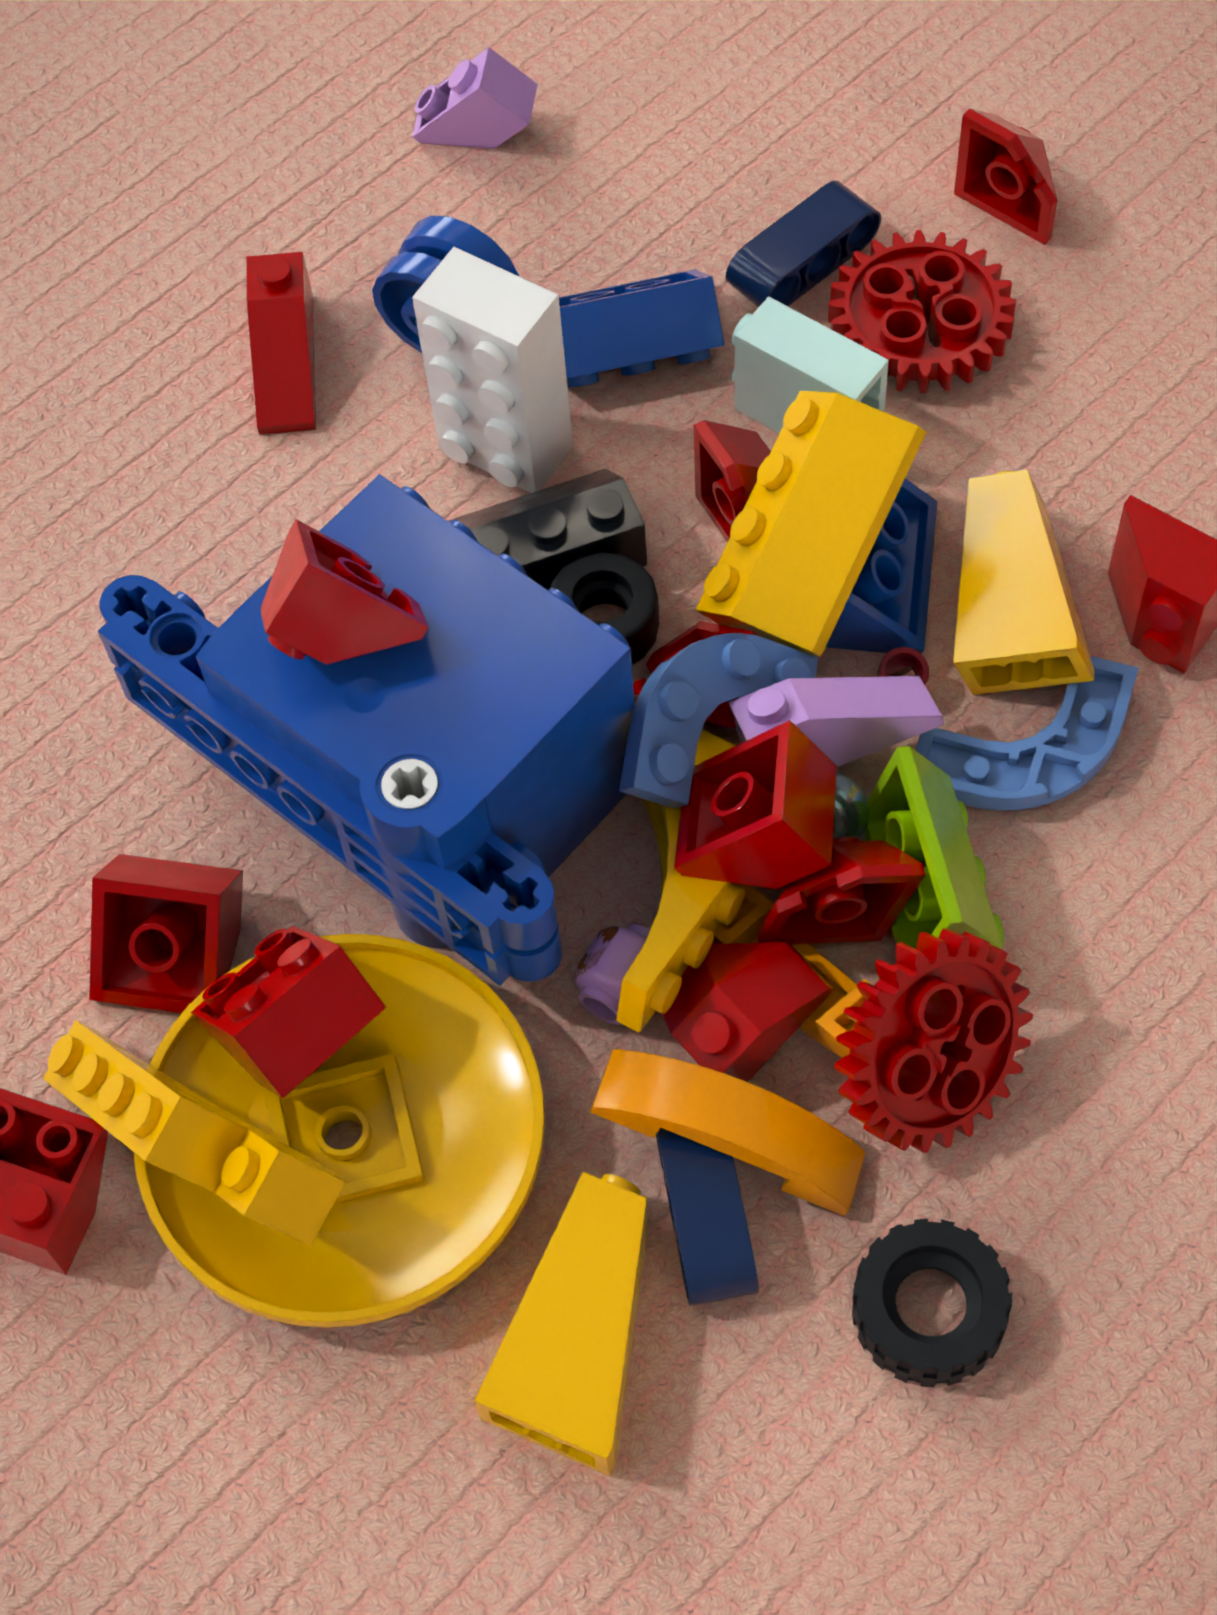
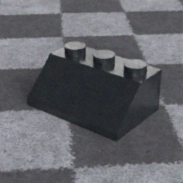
[448,469,647,590]

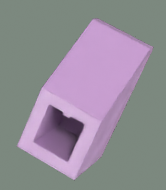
[412,47,538,149]

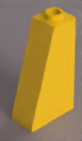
[953,469,1095,695]
[474,1172,649,1477]

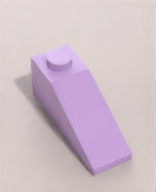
[728,676,944,767]

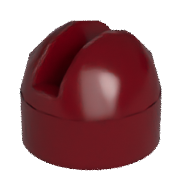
[877,647,929,685]

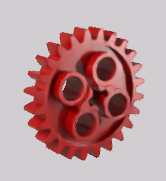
[828,230,1016,394]
[834,928,1033,1153]

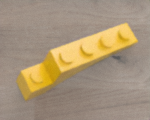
[616,729,746,1033]
[43,1020,345,1246]

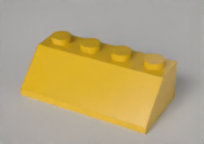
[695,391,927,657]

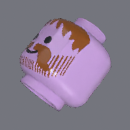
[573,924,650,1025]

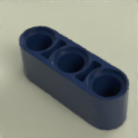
[725,180,882,307]
[656,1128,759,1306]

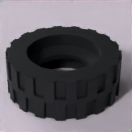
[852,1218,1012,1387]

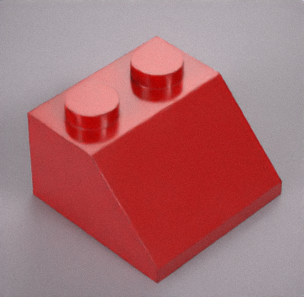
[1108,495,1217,674]
[674,720,837,889]
[89,854,243,1013]

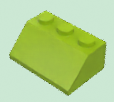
[859,746,1004,949]

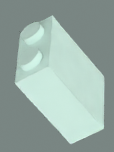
[732,296,889,433]

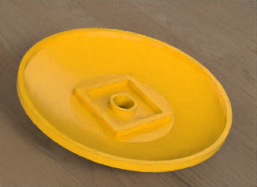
[133,934,545,1328]

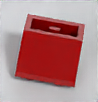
[191,926,387,1099]
[0,1088,108,1275]

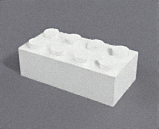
[412,247,573,493]

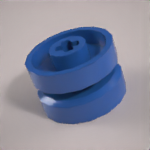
[372,215,519,353]

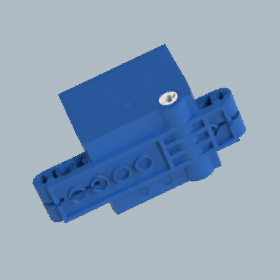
[98,474,635,986]

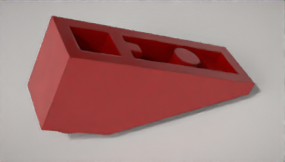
[246,251,316,435]

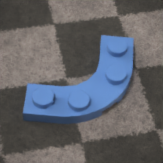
[619,633,818,809]
[915,656,1138,811]

